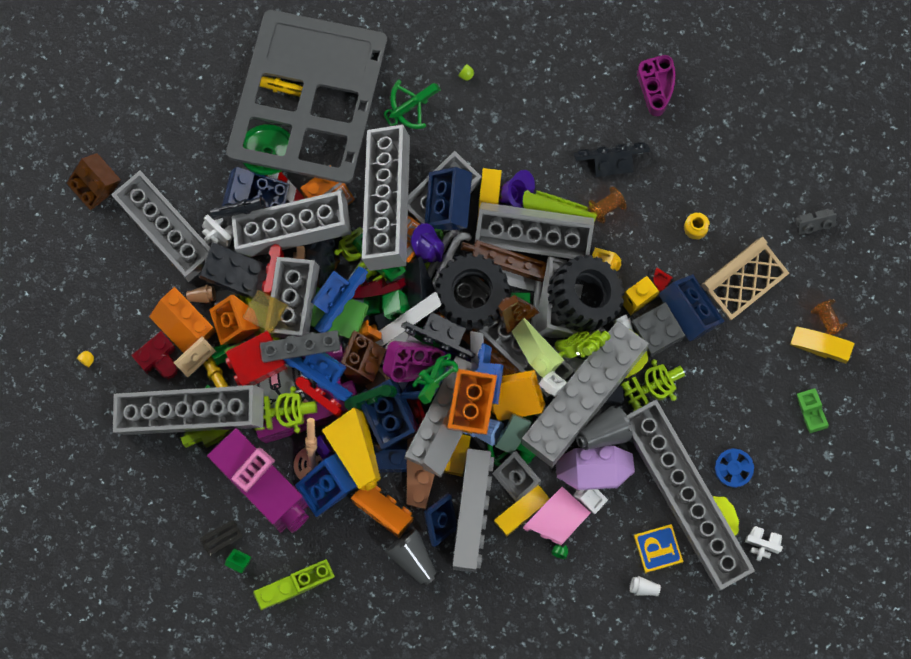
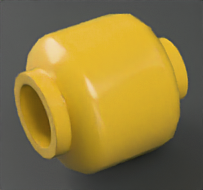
[684,213,710,239]

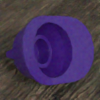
[499,170,535,208]
[411,223,445,263]

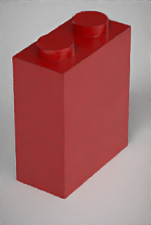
[225,331,287,386]

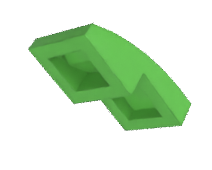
[797,388,829,433]

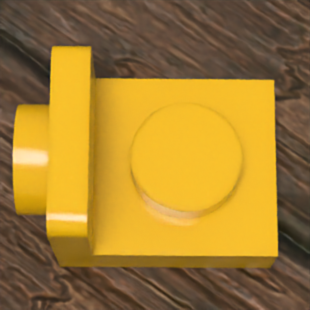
[592,247,621,272]

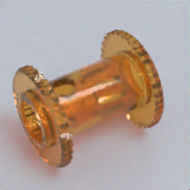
[588,186,627,223]
[811,299,848,335]

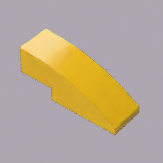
[476,168,502,229]
[790,327,855,364]
[494,485,550,537]

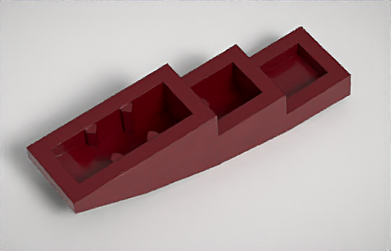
[353,277,406,298]

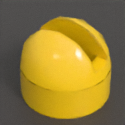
[77,351,94,368]

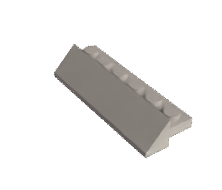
[405,356,479,477]

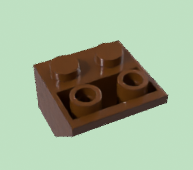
[66,153,121,210]
[340,330,386,387]

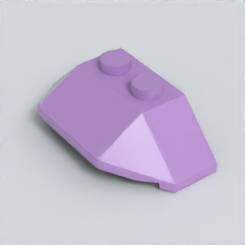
[556,446,635,490]

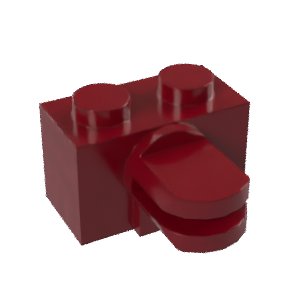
[131,331,178,379]

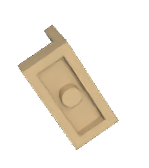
[174,337,216,378]

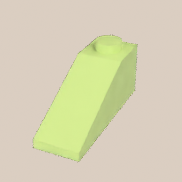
[511,318,564,378]

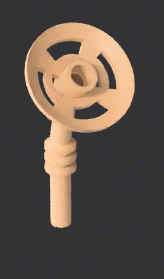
[294,418,323,480]

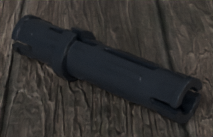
[210,197,266,220]

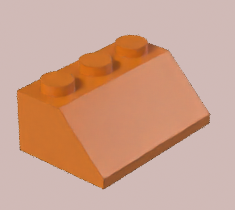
[149,287,216,353]
[447,369,497,435]
[351,485,413,538]

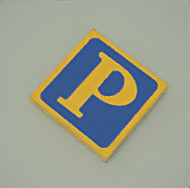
[634,524,683,573]

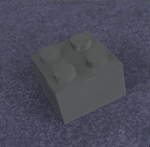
[632,302,685,358]

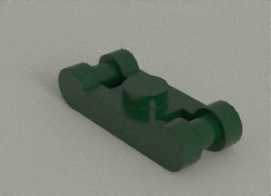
[344,385,397,410]

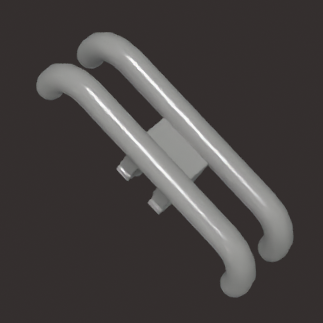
[427,230,472,289]

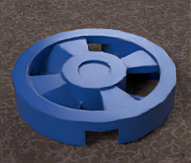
[715,449,754,488]

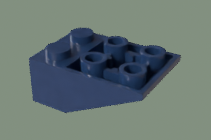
[222,167,290,211]

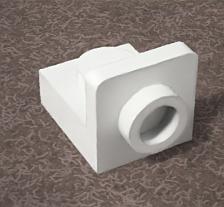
[539,371,567,397]
[573,489,608,514]

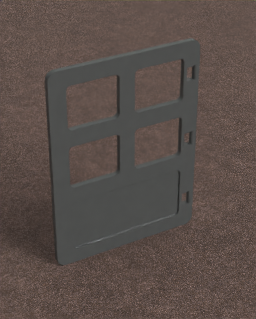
[226,10,387,184]

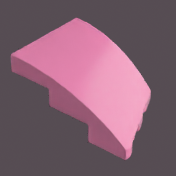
[523,487,591,545]

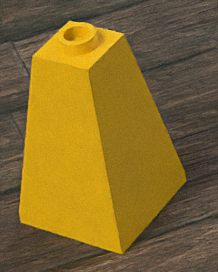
[322,408,380,491]

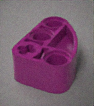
[637,55,675,116]
[383,341,445,382]

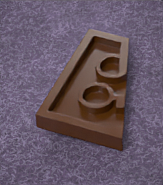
[498,295,540,333]

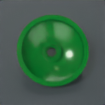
[242,124,290,175]

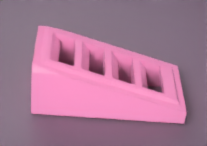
[231,448,275,492]

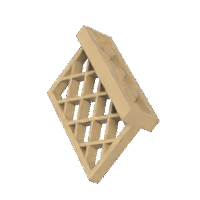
[701,237,789,320]

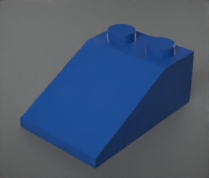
[295,453,358,517]

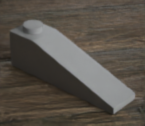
[536,256,579,338]

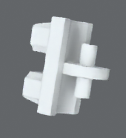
[202,215,234,248]
[745,526,783,561]

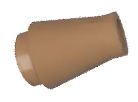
[186,285,216,303]

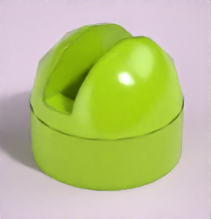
[458,64,474,80]

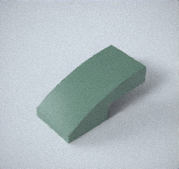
[494,413,531,454]

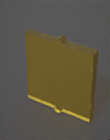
[242,290,288,333]

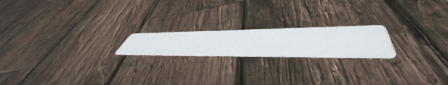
[375,292,441,346]

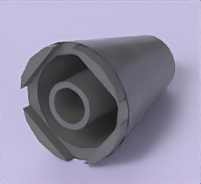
[576,406,632,450]
[385,529,436,585]

